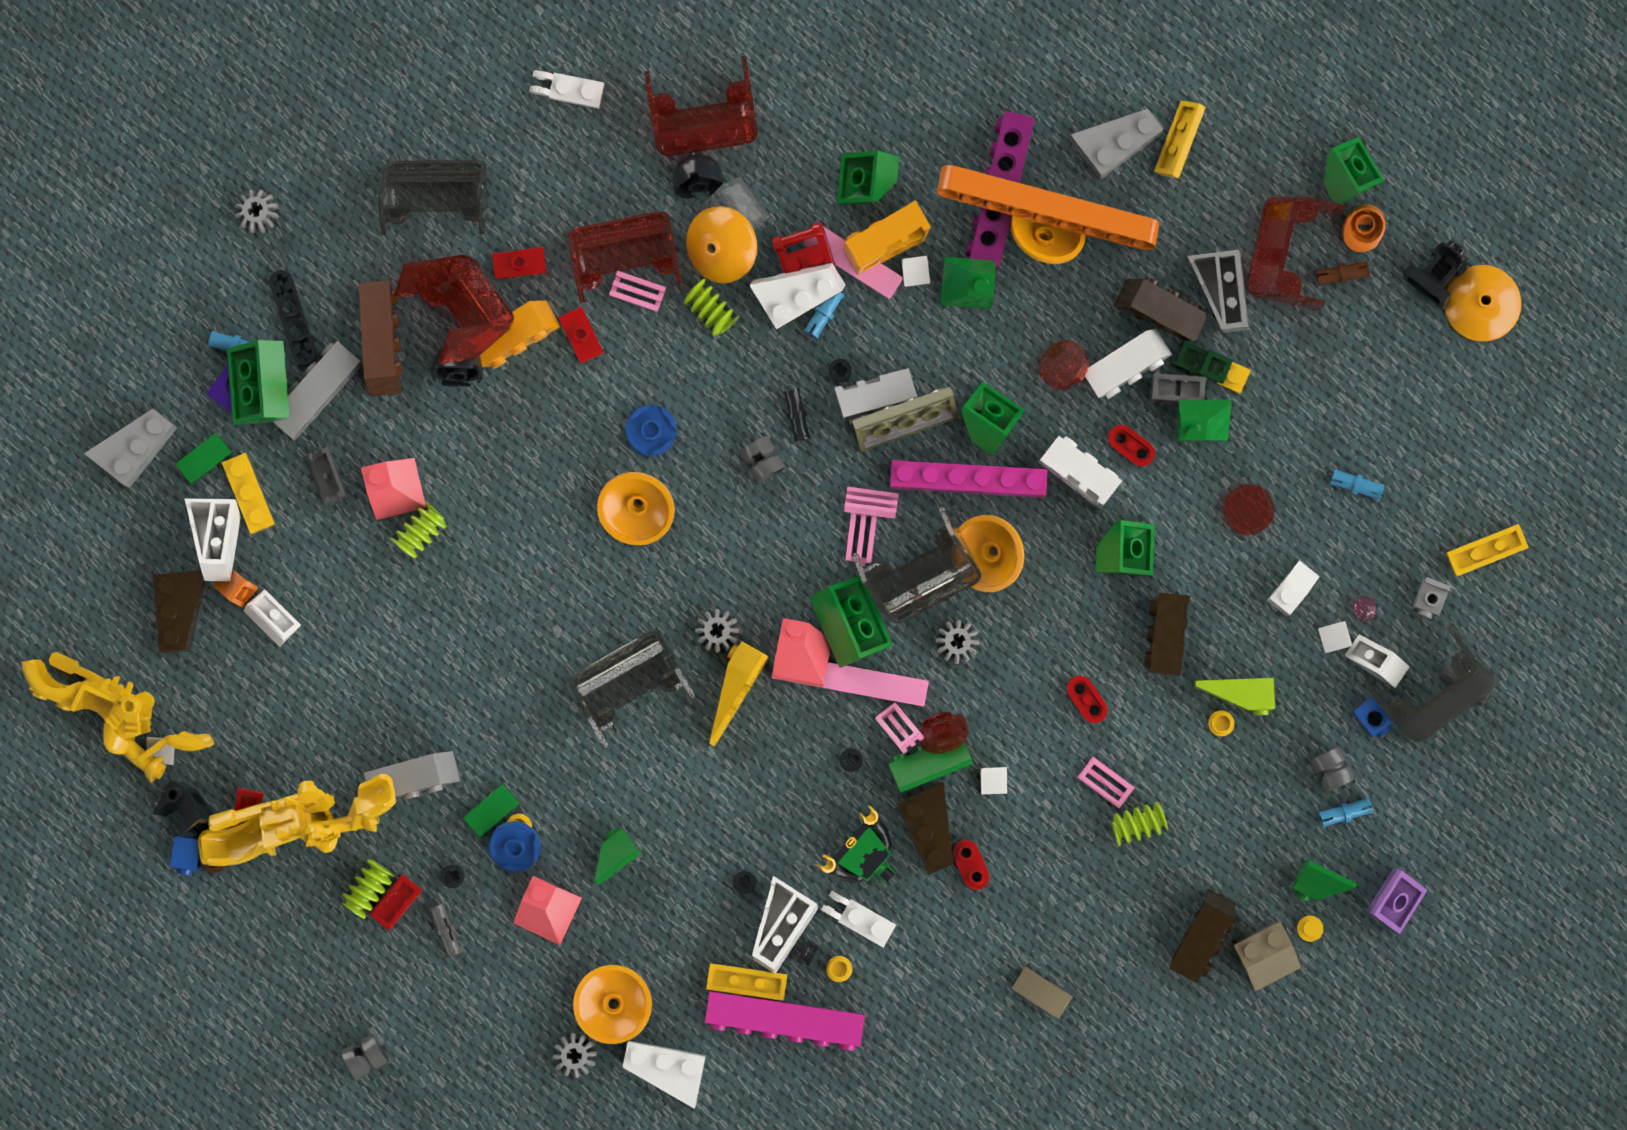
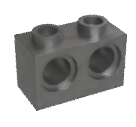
[1150,373,1206,405]

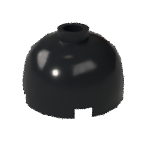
[672,152,724,199]
[431,341,483,387]

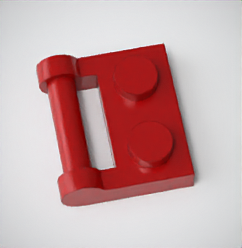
[772,222,836,274]

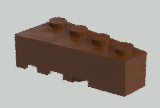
[359,280,402,397]

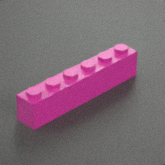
[890,460,1047,498]
[705,991,865,1051]

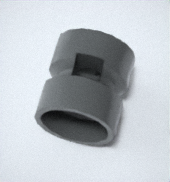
[739,436,786,483]
[1309,746,1355,793]
[341,1033,389,1080]

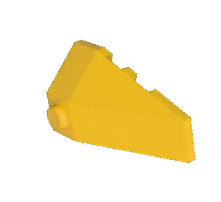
[709,641,769,747]

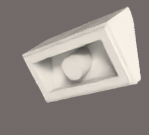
[244,589,301,647]

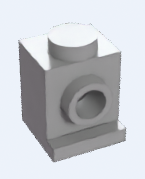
[1412,577,1451,619]

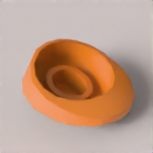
[1342,204,1386,252]

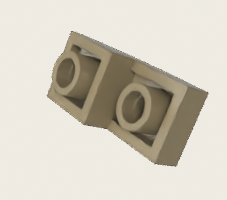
[1011,967,1073,1018]

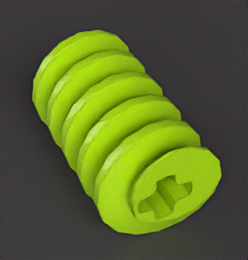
[684,279,739,336]
[390,501,446,558]
[1111,802,1168,846]
[342,859,395,919]

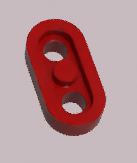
[1108,425,1155,467]
[1067,676,1108,723]
[953,840,990,890]

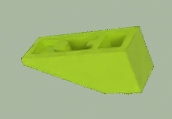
[1193,678,1275,716]

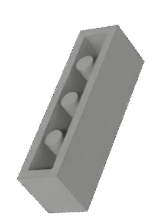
[274,341,363,441]

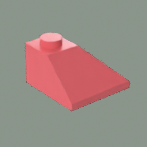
[361,458,426,520]
[772,618,831,687]
[513,876,582,945]

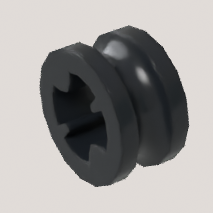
[829,359,852,383]
[840,748,863,772]
[441,865,465,888]
[733,871,756,894]
[797,940,819,966]

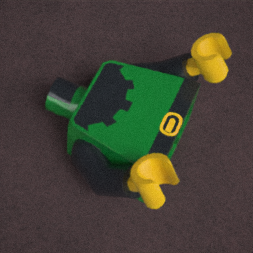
[817,806,896,884]

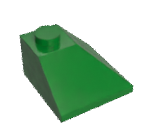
[1324,137,1385,207]
[837,151,899,205]
[940,257,996,309]
[961,382,1025,456]
[1176,400,1231,442]
[1096,520,1155,576]
[594,828,642,885]
[1290,860,1357,902]

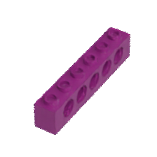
[965,111,1035,270]

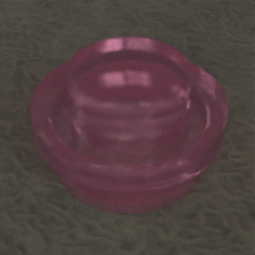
[1355,596,1376,622]

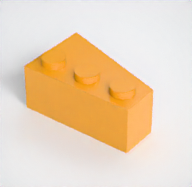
[843,200,931,275]
[467,300,561,369]

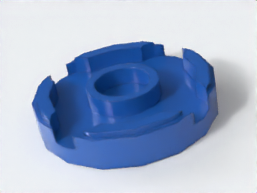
[626,405,677,456]
[488,821,541,872]

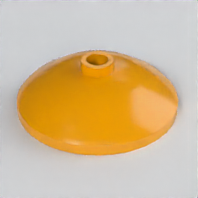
[686,206,757,283]
[1010,216,1086,264]
[1444,265,1521,342]
[597,472,675,545]
[951,515,1024,592]
[573,965,652,1044]

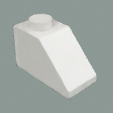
[1267,560,1319,616]
[1344,634,1409,688]

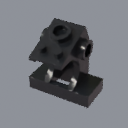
[1403,240,1469,310]
[153,780,213,838]

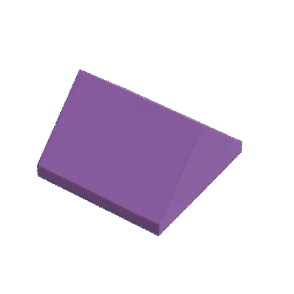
[1366,868,1427,934]

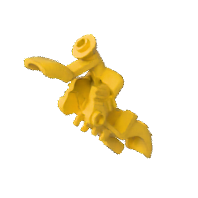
[21,652,214,783]
[198,774,396,866]

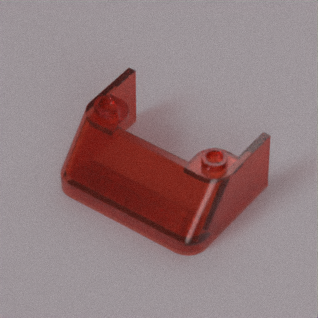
[644,56,758,156]
[1246,196,1346,311]
[568,211,682,303]
[394,255,514,364]

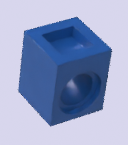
[1351,696,1393,738]
[170,836,201,875]

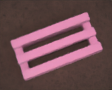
[609,271,666,312]
[844,487,899,519]
[845,513,877,564]
[875,702,924,754]
[1077,757,1135,808]

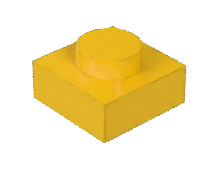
[1216,362,1251,394]

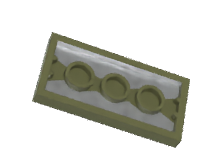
[852,387,958,452]

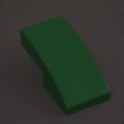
[1174,341,1233,384]

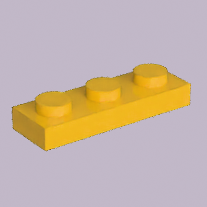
[1154,101,1206,179]
[222,453,275,534]
[1445,524,1529,577]
[706,963,788,1001]

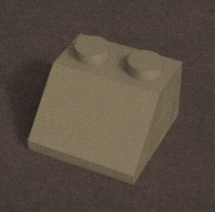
[1231,921,1301,991]

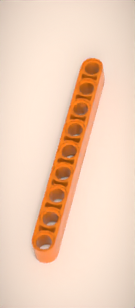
[937,165,1159,250]

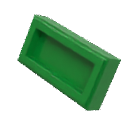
[175,433,233,485]
[463,784,520,838]

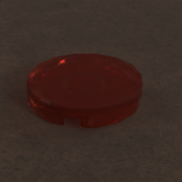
[1039,340,1089,390]
[1222,484,1275,536]
[918,712,969,753]

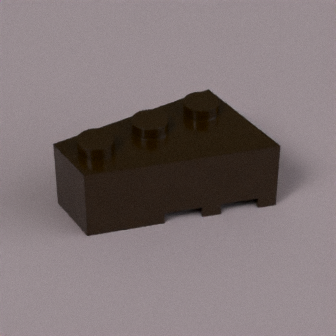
[1113,276,1208,342]
[153,570,206,654]
[1144,593,1191,676]
[896,782,953,875]
[1169,888,1236,983]

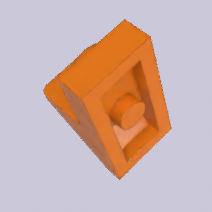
[214,569,259,608]

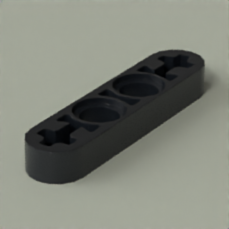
[269,270,317,367]

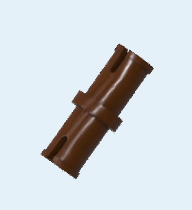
[1316,261,1370,286]

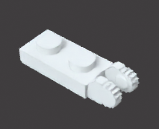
[529,70,604,109]
[821,891,896,948]

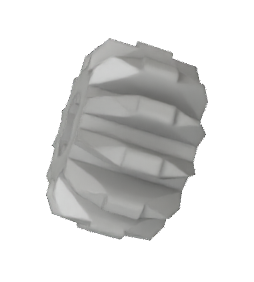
[235,190,279,233]
[695,609,740,653]
[935,620,980,664]
[553,1033,597,1078]

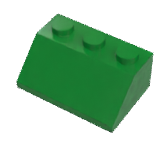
[227,340,289,425]
[809,575,893,668]
[888,733,974,793]

